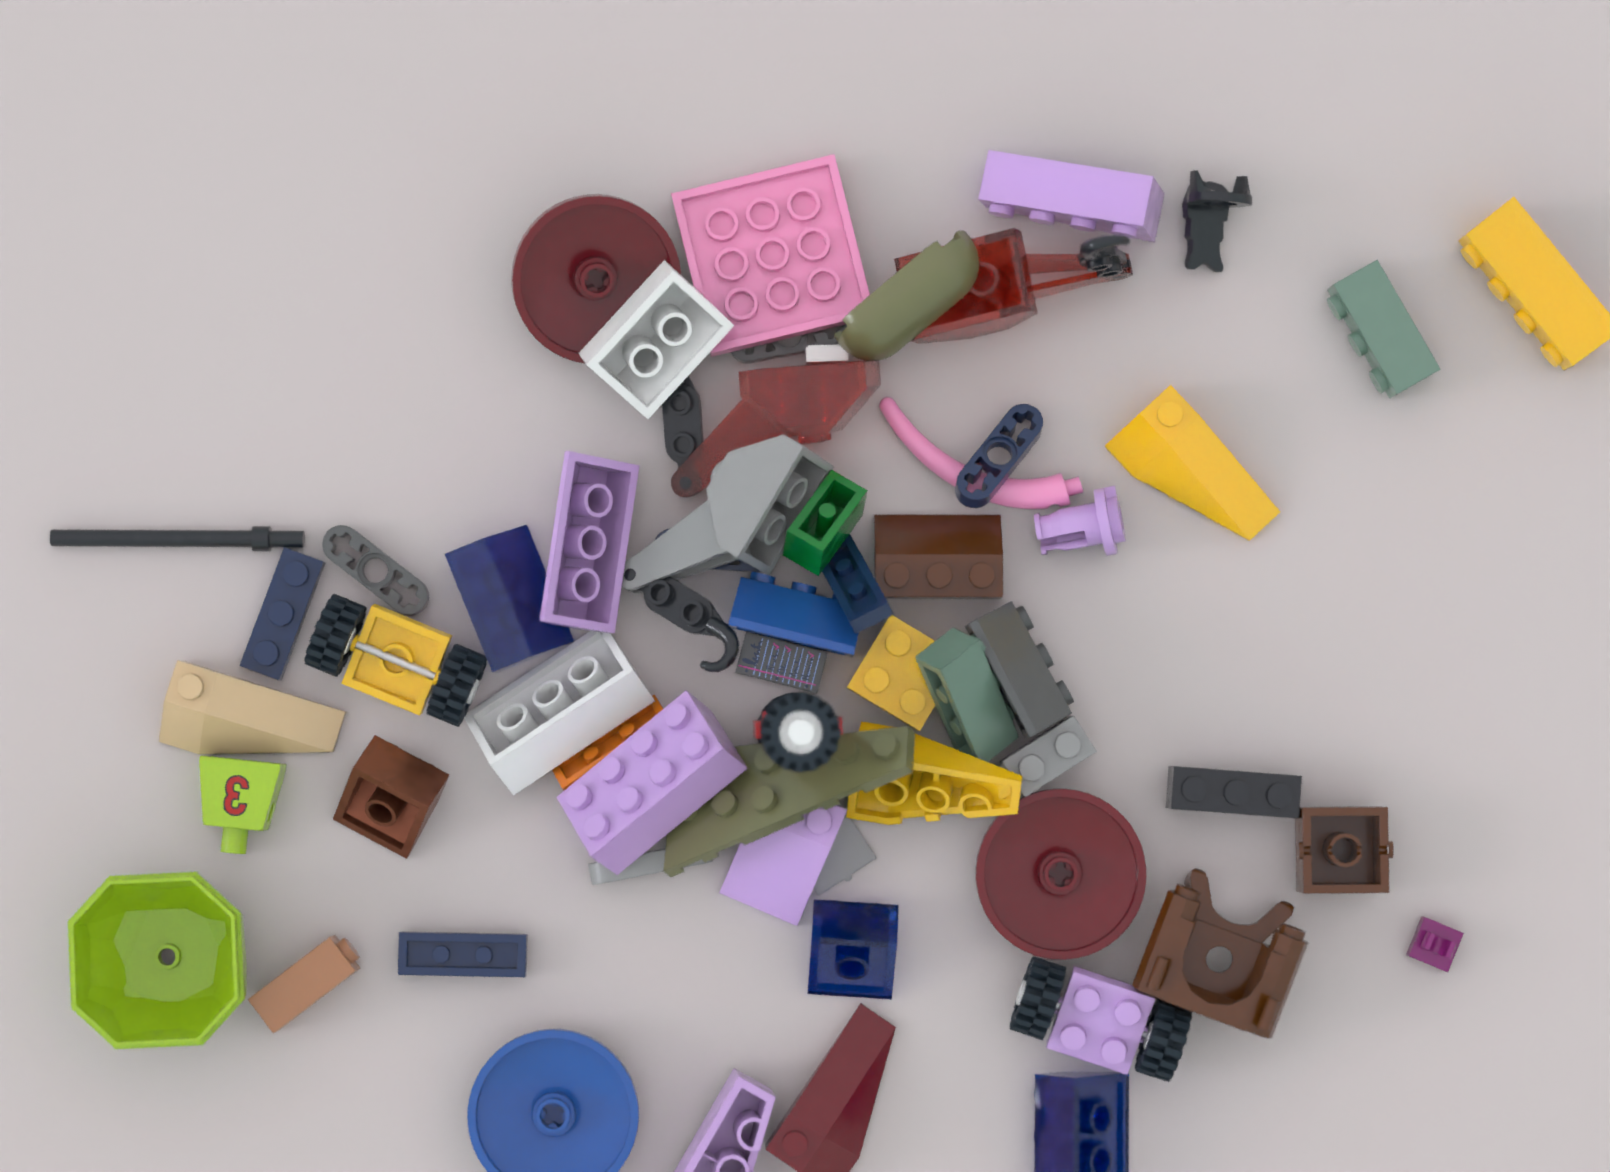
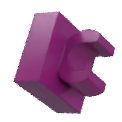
[1406,916,1464,972]

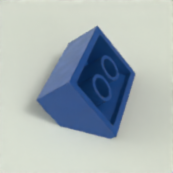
[728,571,859,657]

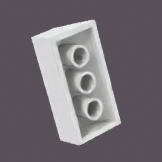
[464,631,655,795]

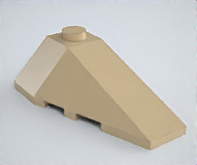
[159,660,346,754]

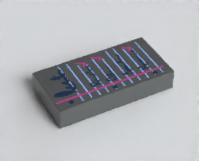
[735,632,828,694]

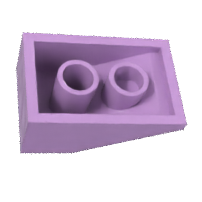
[719,805,847,926]

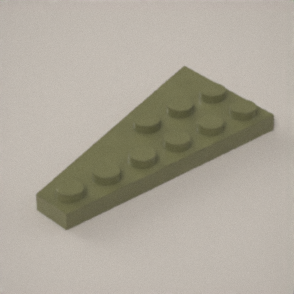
[663,726,915,877]

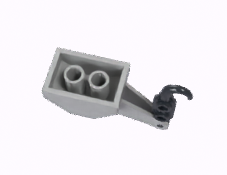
[622,434,834,672]

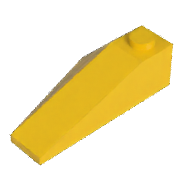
[1104,385,1280,541]

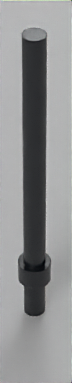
[50,526,305,552]

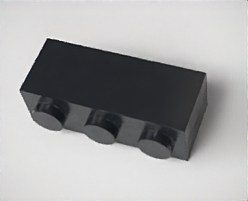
[1166,766,1302,819]

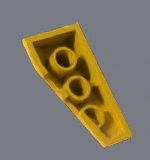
[846,721,1023,825]

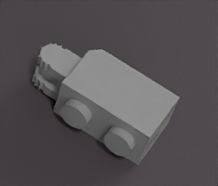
[999,716,1097,797]

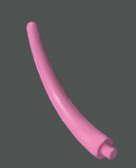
[879,397,1083,509]

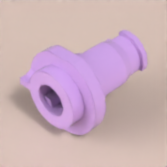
[1034,486,1126,556]

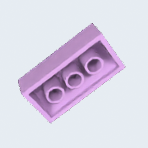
[540,451,640,633]

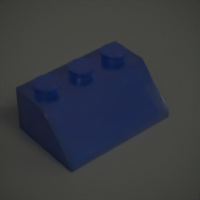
[445,525,574,673]
[1034,1072,1129,1172]

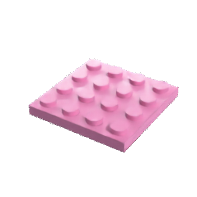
[671,154,870,357]

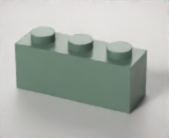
[1327,260,1441,399]
[915,628,1019,762]

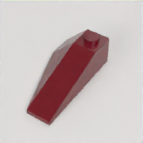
[765,1003,896,1172]

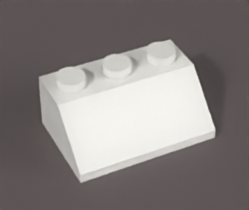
[579,260,734,419]

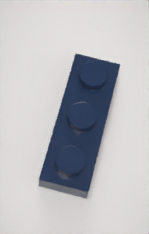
[822,534,894,634]
[239,547,326,681]
[398,931,528,977]

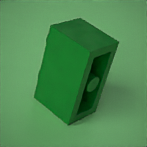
[783,469,868,576]

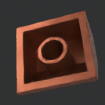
[333,735,449,859]

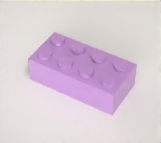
[556,690,748,875]

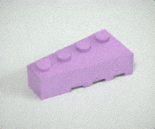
[978,150,1165,242]
[674,1068,776,1172]

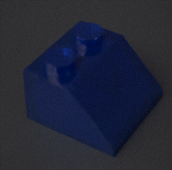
[807,899,899,1000]

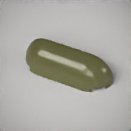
[834,230,979,361]

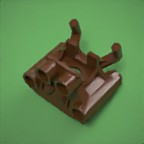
[1132,868,1309,1039]

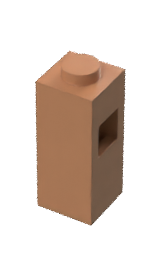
[248,935,361,1034]

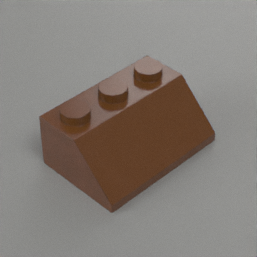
[874,515,1003,599]

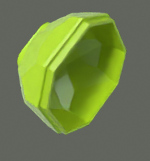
[68,871,247,1050]

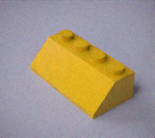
[1458,197,1610,370]

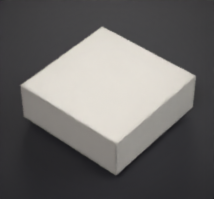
[806,344,849,367]

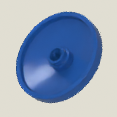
[467,1029,639,1172]

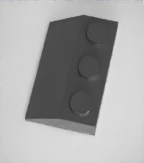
[965,601,1074,738]

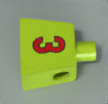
[199,756,287,854]

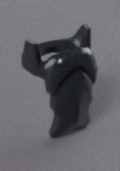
[1182,170,1252,272]

